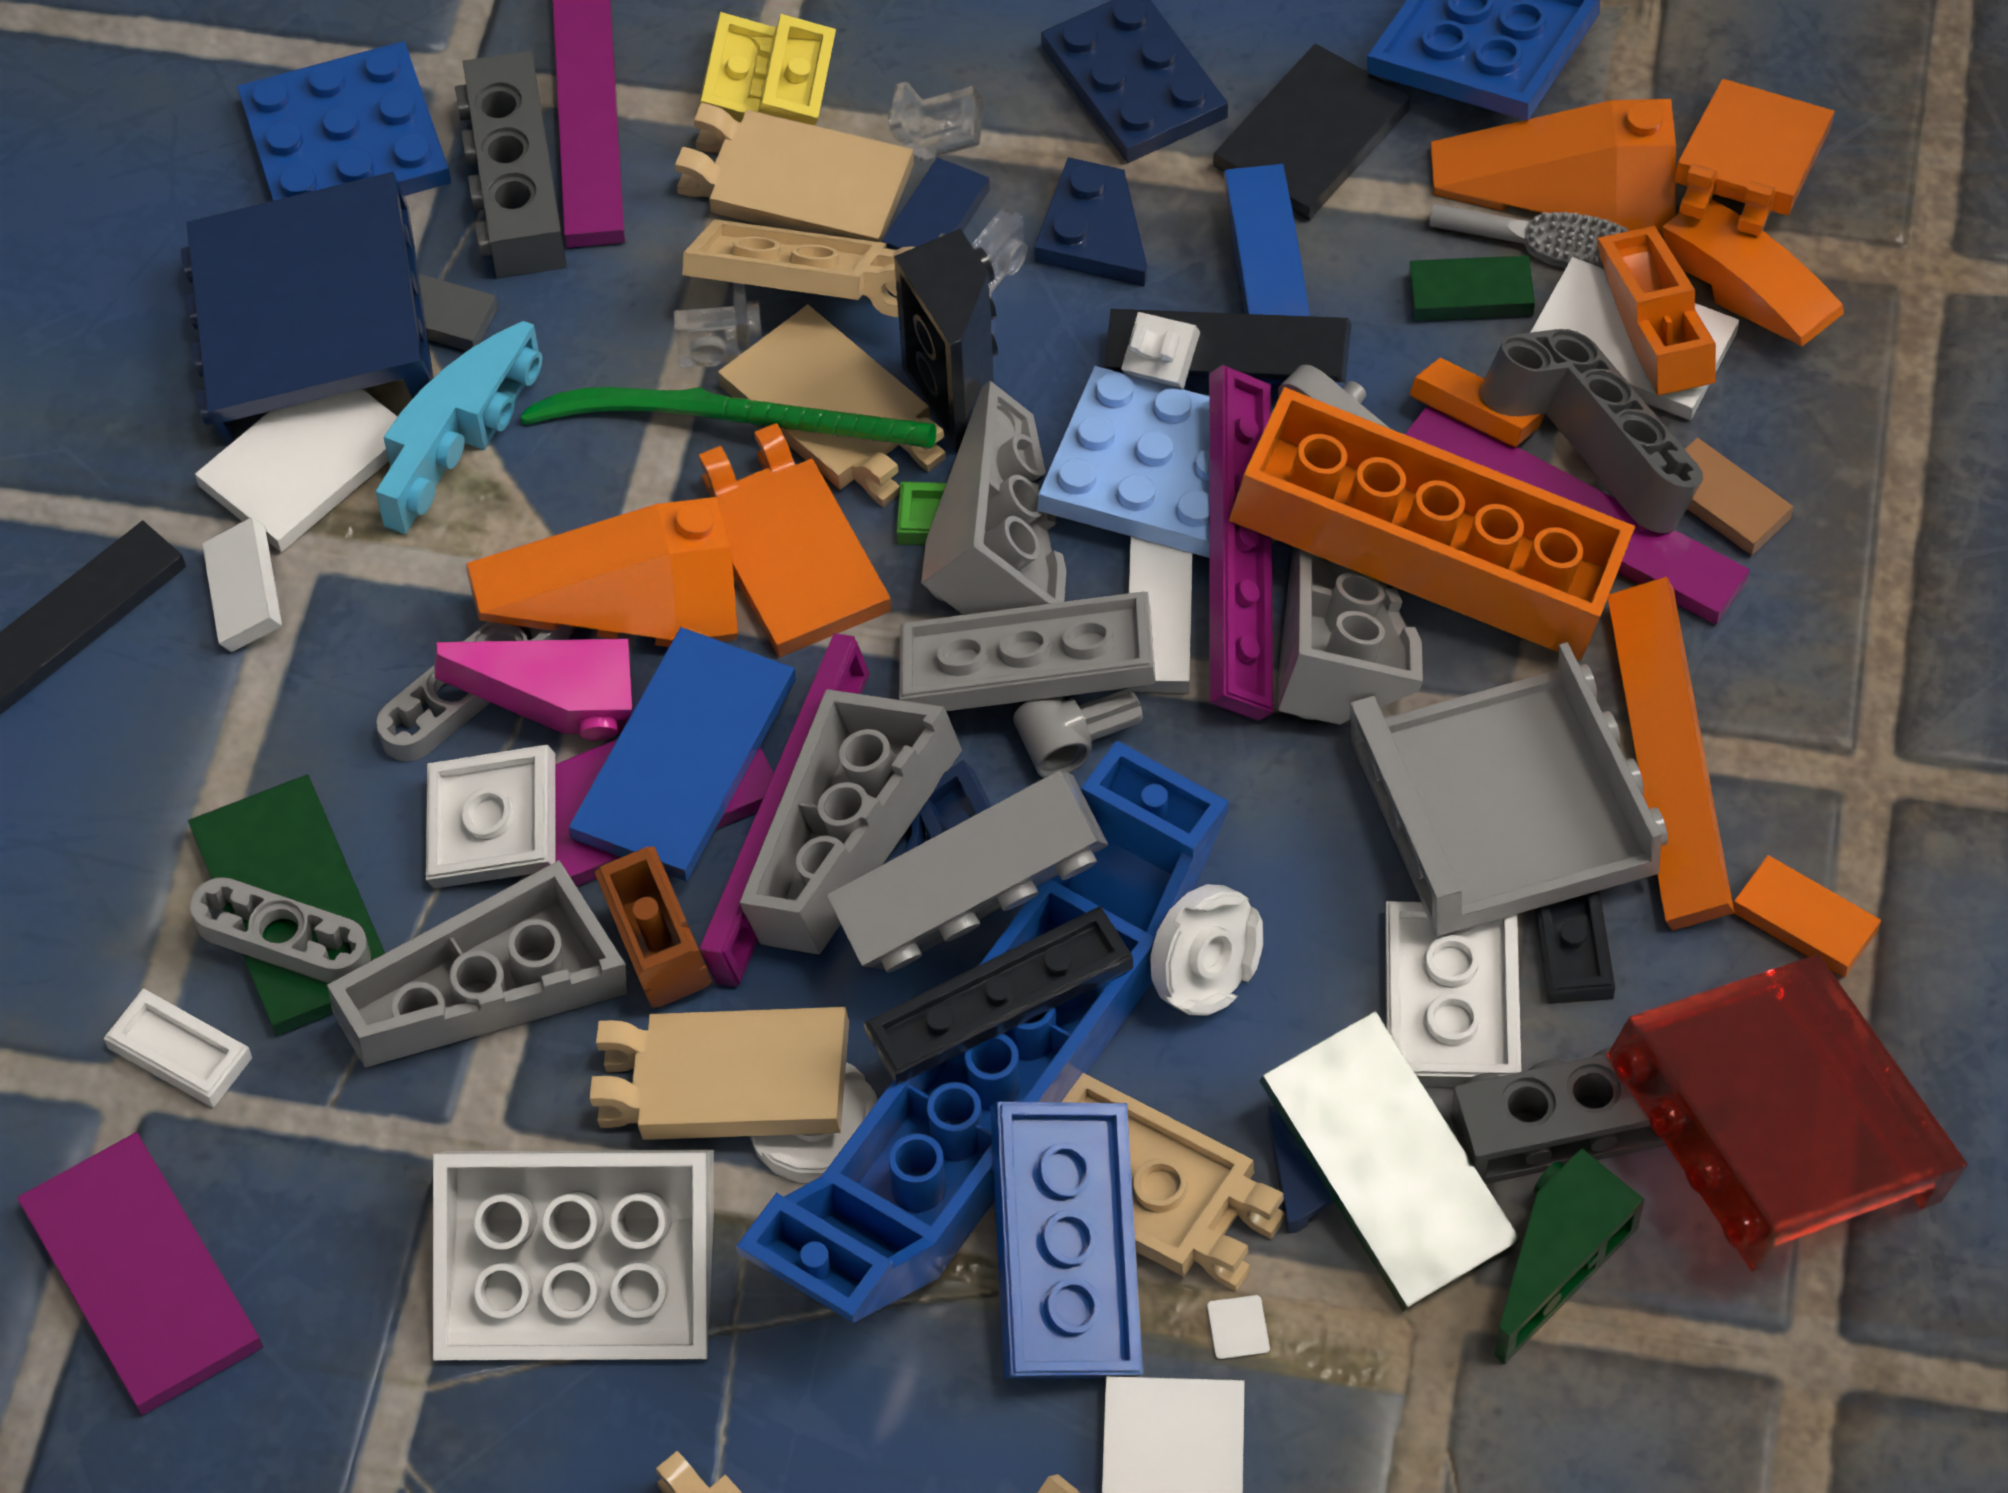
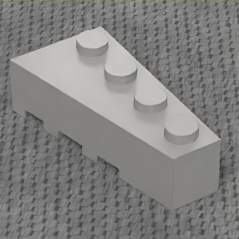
[740,689,962,955]
[827,770,1109,973]
[327,860,627,1068]

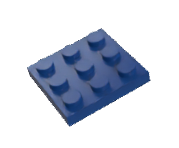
[1367,0,1600,121]
[237,41,451,201]

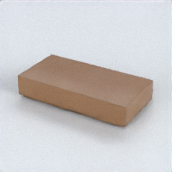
[1685,437,1794,556]

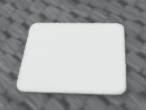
[1207,1295,1270,1359]

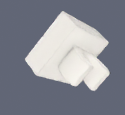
[1121,312,1200,389]

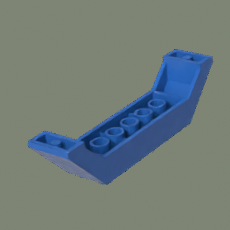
[736,740,1229,1323]

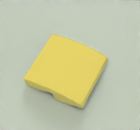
[697,12,836,125]

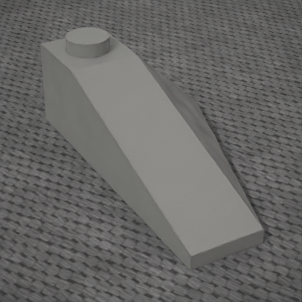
[921,381,1067,615]
[1278,546,1423,725]

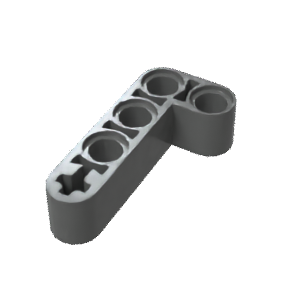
[1480,329,1703,533]

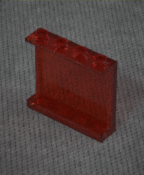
[1607,954,1968,1272]

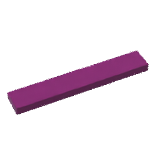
[553,0,625,248]
[1209,365,1273,721]
[1405,405,1750,625]
[699,633,870,988]

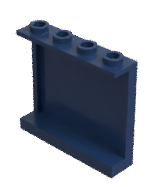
[181,172,434,446]

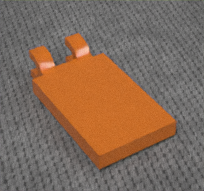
[1673,78,1835,237]
[698,423,892,658]

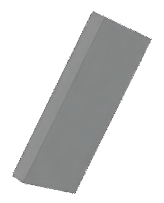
[899,591,1156,711]

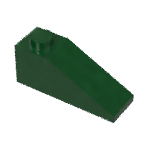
[1494,1148,1645,1364]

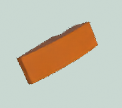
[1662,199,1844,346]
[1597,225,1716,396]

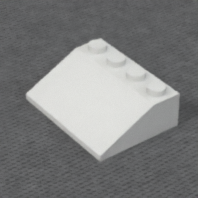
[433,1150,714,1360]

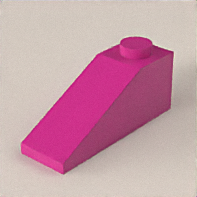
[434,639,632,741]

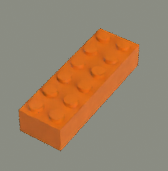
[1229,387,1635,661]

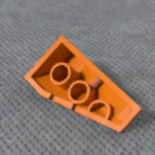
[1430,99,1676,237]
[466,497,738,647]

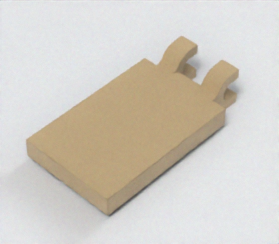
[675,102,914,242]
[682,219,915,317]
[718,304,946,507]
[589,1007,849,1140]
[1062,1073,1285,1292]

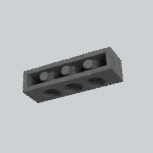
[455,50,567,279]
[1450,1031,1738,1184]

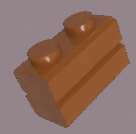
[594,846,712,1008]

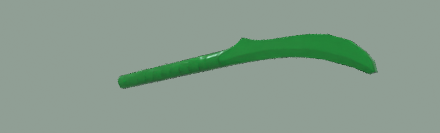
[520,387,937,448]

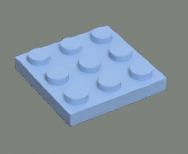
[1037,366,1210,558]

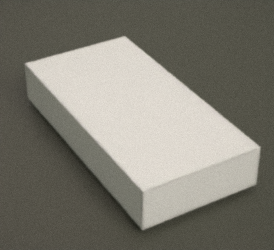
[202,517,282,652]
[104,988,252,1108]

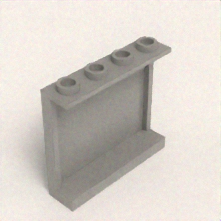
[1350,642,1668,936]

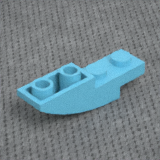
[375,321,543,534]

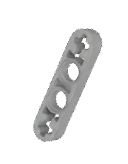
[376,622,575,762]

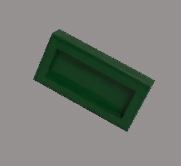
[1409,255,1535,321]

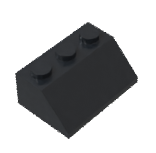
[894,228,998,453]

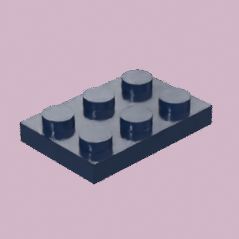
[1041,0,1228,164]

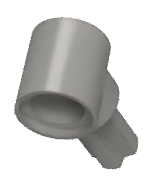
[1013,689,1143,778]

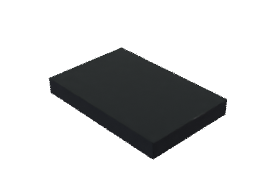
[1213,43,1411,220]

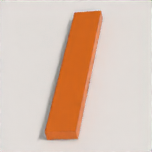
[1608,576,1735,931]

